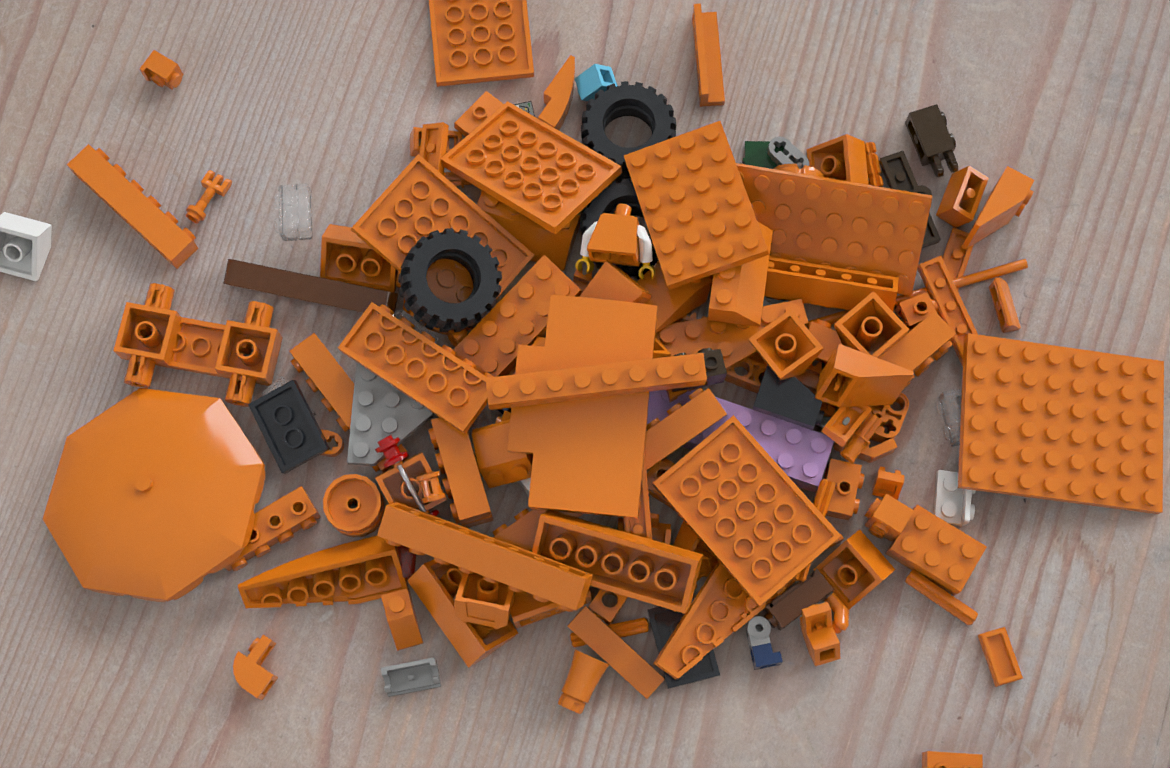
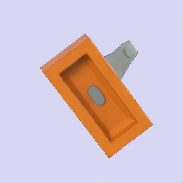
[818,406,873,447]

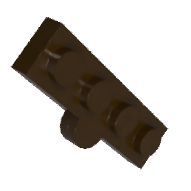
[879,151,941,248]

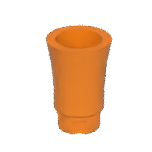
[558,649,609,714]

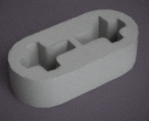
[767,137,809,169]

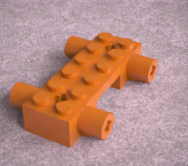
[113,283,283,407]

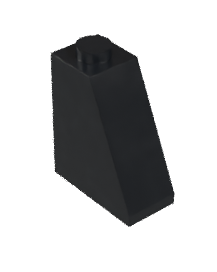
[752,365,825,430]

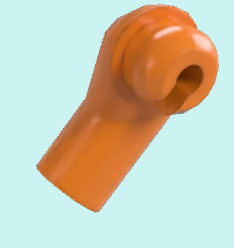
[824,593,849,634]

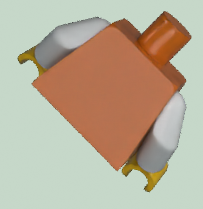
[575,204,656,280]

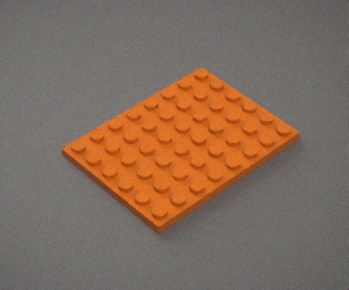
[958,333,1164,514]

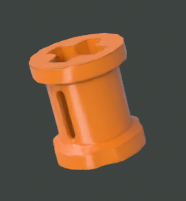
[416,471,446,503]

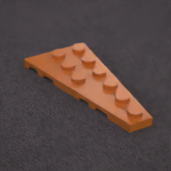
[655,299,808,403]
[653,561,797,679]

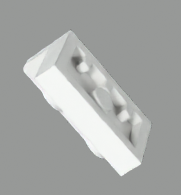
[933,470,976,527]

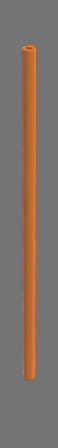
[808,259,1028,324]

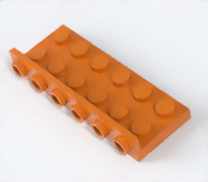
[338,302,494,434]

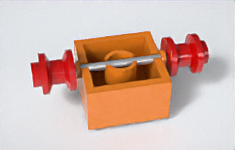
[375,435,448,517]

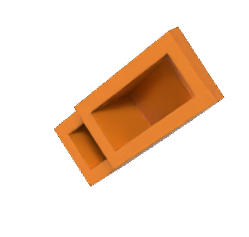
[538,55,575,130]

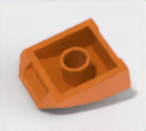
[454,572,516,630]

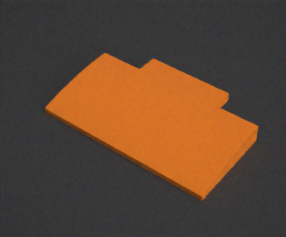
[507,295,658,518]

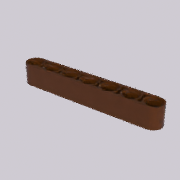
[223,259,398,316]

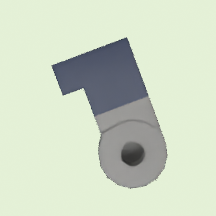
[746,616,783,670]

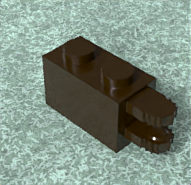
[905,104,958,177]

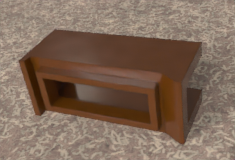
[764,568,834,631]

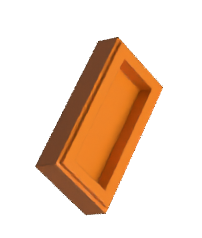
[978,627,1023,687]

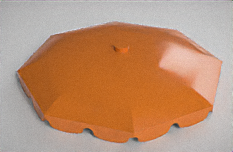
[43,388,266,602]

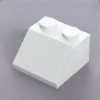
[0,212,52,281]

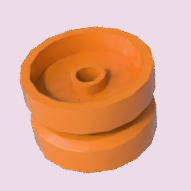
[323,474,385,538]

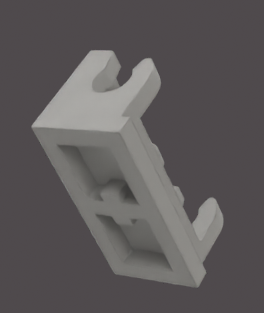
[381,658,441,697]

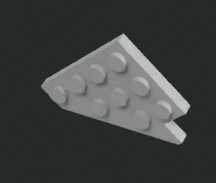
[347,362,435,466]

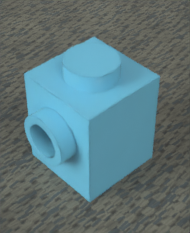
[575,64,617,102]

